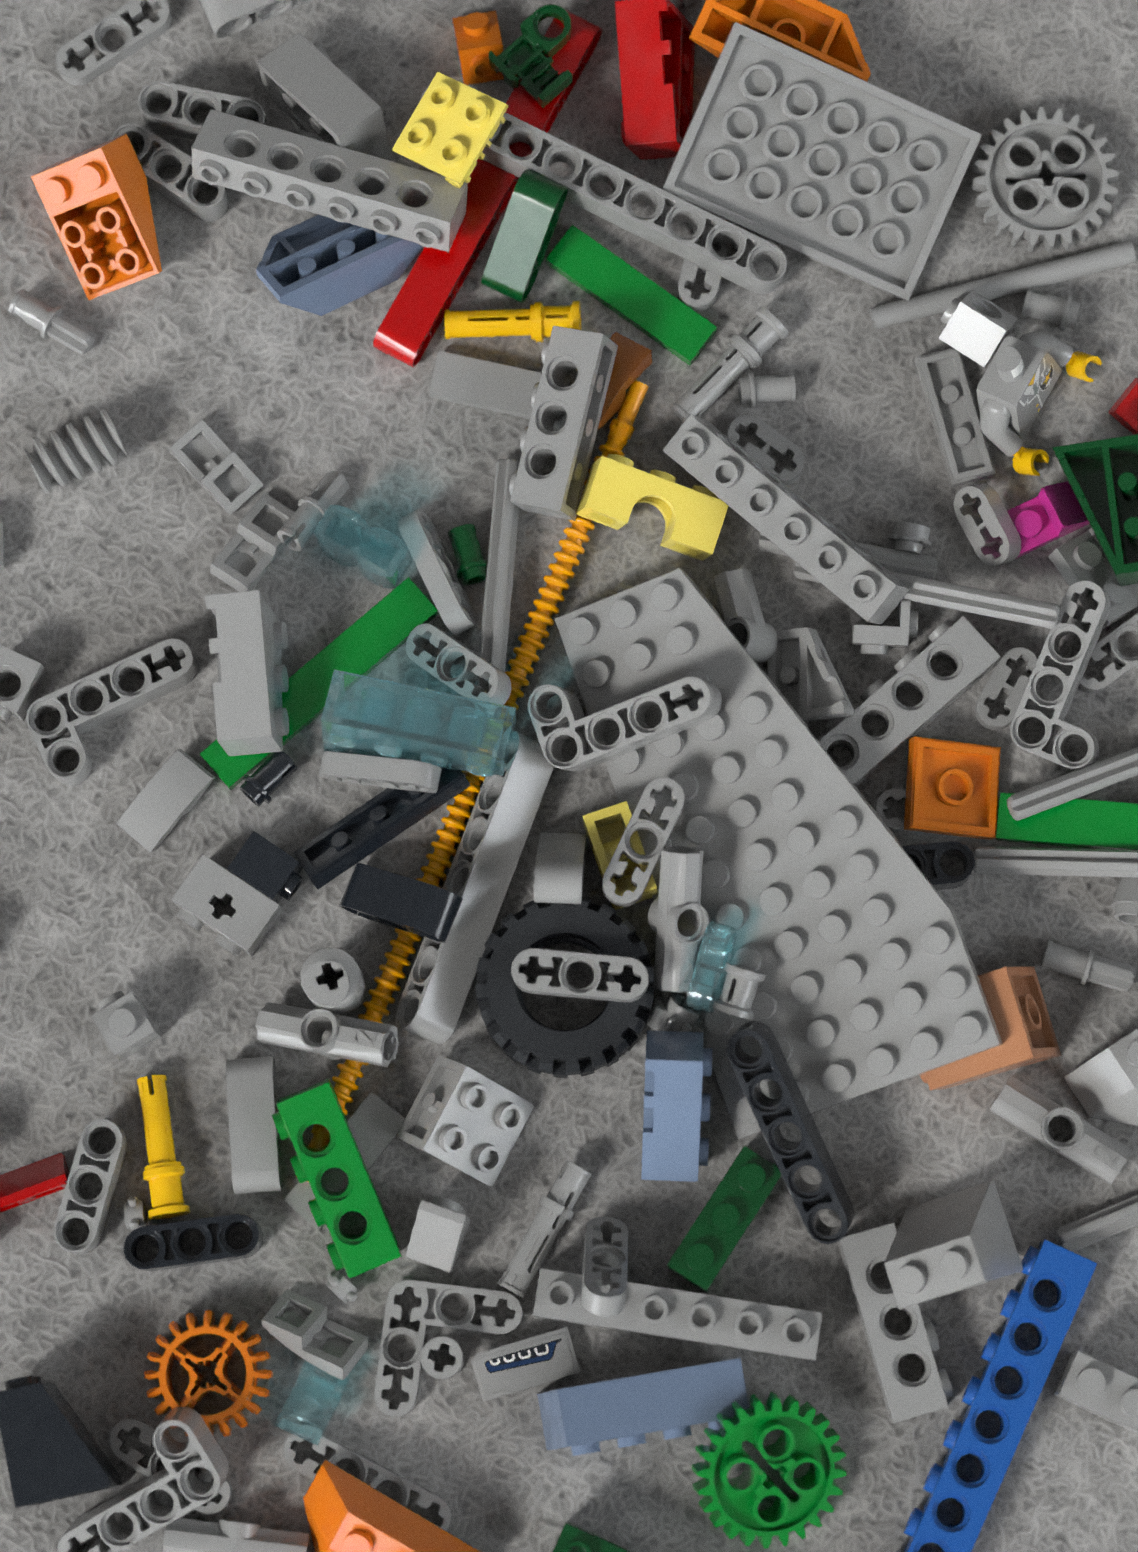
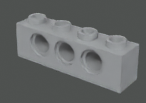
[509,326,618,521]
[838,1223,953,1423]

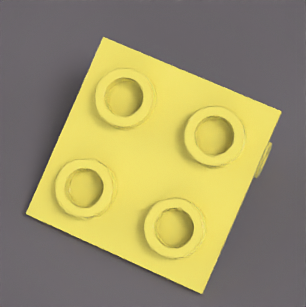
[392,72,509,189]

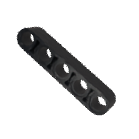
[726,1021,854,1244]

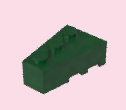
[1052,434,1138,586]

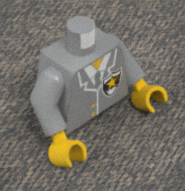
[976,331,1102,476]

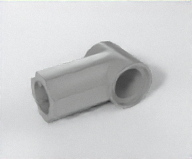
[712,568,778,663]

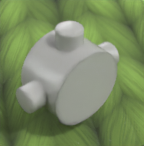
[124,1196,147,1230]
[325,1271,358,1304]

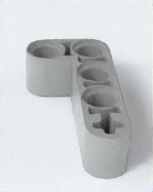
[1010,580,1111,770]
[26,638,198,786]
[528,676,722,772]
[58,1407,229,1552]

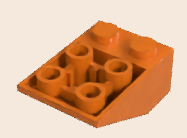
[31,133,162,300]

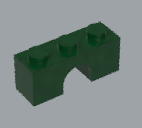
[667,1145,782,1293]

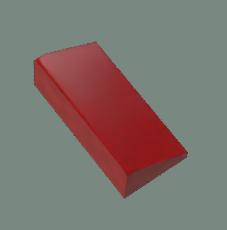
[0,1153,70,1213]

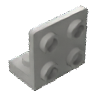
[396,1055,533,1186]

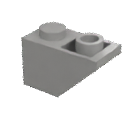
[405,1195,471,1274]

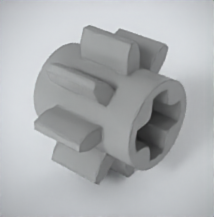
[646,994,704,1032]

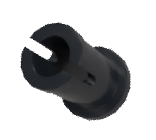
[239,752,298,807]

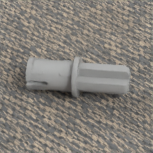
[8,289,96,355]
[277,470,349,551]
[1040,940,1136,992]

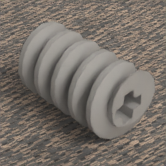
[25,408,128,495]
[300,948,366,1016]

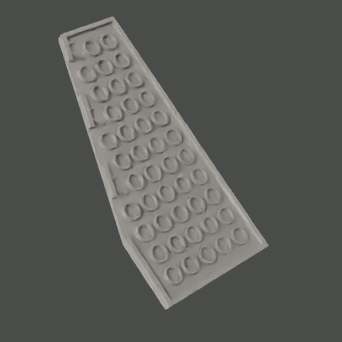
[555,568,1003,1140]

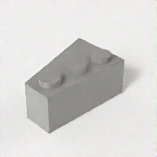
[257,33,393,161]
[205,590,289,756]

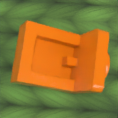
[452,11,504,85]

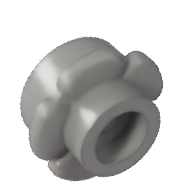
[887,521,932,555]

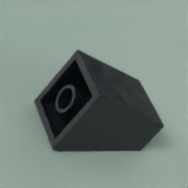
[0,1375,123,1508]

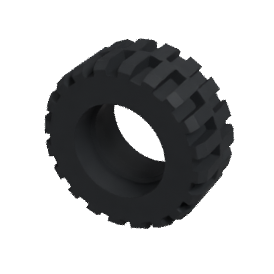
[475,896,654,1078]

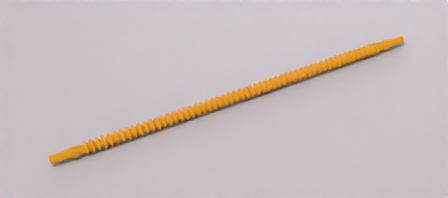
[296,380,649,1182]

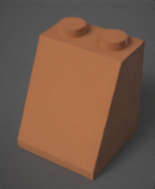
[920,967,1062,1091]

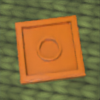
[904,737,1001,840]

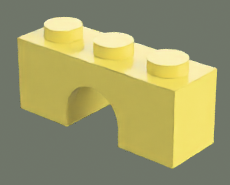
[576,454,728,561]

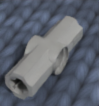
[648,846,709,993]
[255,1002,399,1067]
[989,1075,1132,1185]
[163,1518,311,1552]

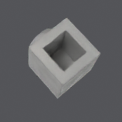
[91,991,161,1061]

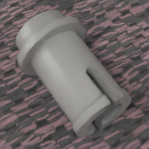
[1021,288,1082,331]
[738,372,796,408]

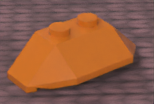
[689,0,871,82]
[303,1460,480,1552]

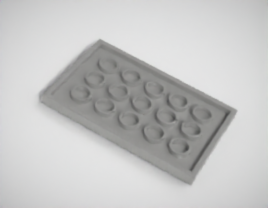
[662,22,982,301]

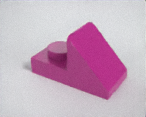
[1007,481,1089,559]

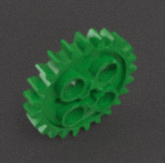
[691,1392,847,1549]

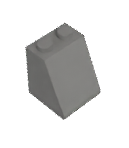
[884,1180,1024,1309]

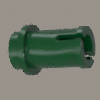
[447,524,488,585]

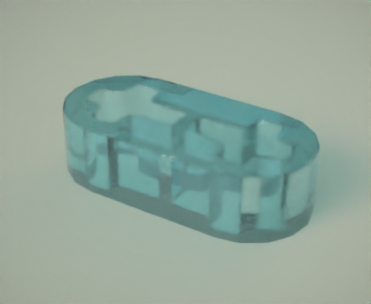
[687,921,736,1013]

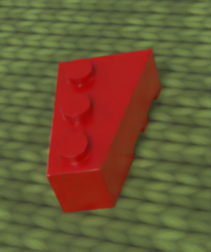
[615,0,695,160]

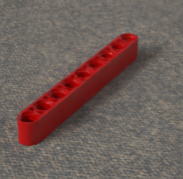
[373,10,602,368]

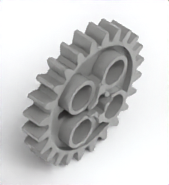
[971,107,1119,253]

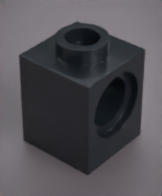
[227,831,304,904]

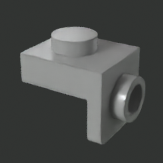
[851,600,918,656]

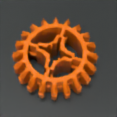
[144,1310,273,1437]

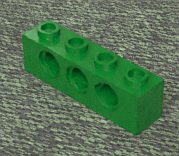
[272,1079,402,1279]

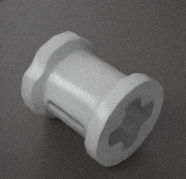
[712,962,766,1020]
[421,1336,465,1380]

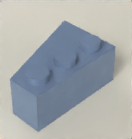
[641,1030,712,1182]

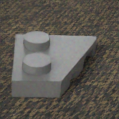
[768,627,854,722]

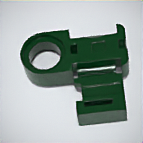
[488,4,573,108]

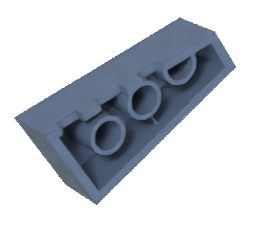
[537,1358,749,1456]

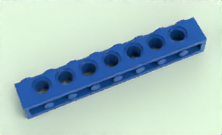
[895,1240,1097,1552]

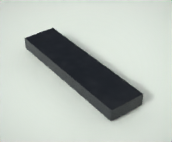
[293,749,471,889]

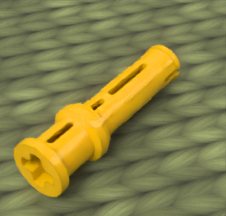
[444,300,581,342]
[136,1075,190,1220]

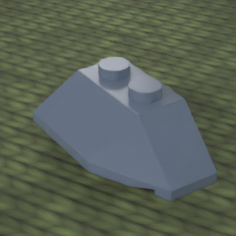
[256,215,423,316]

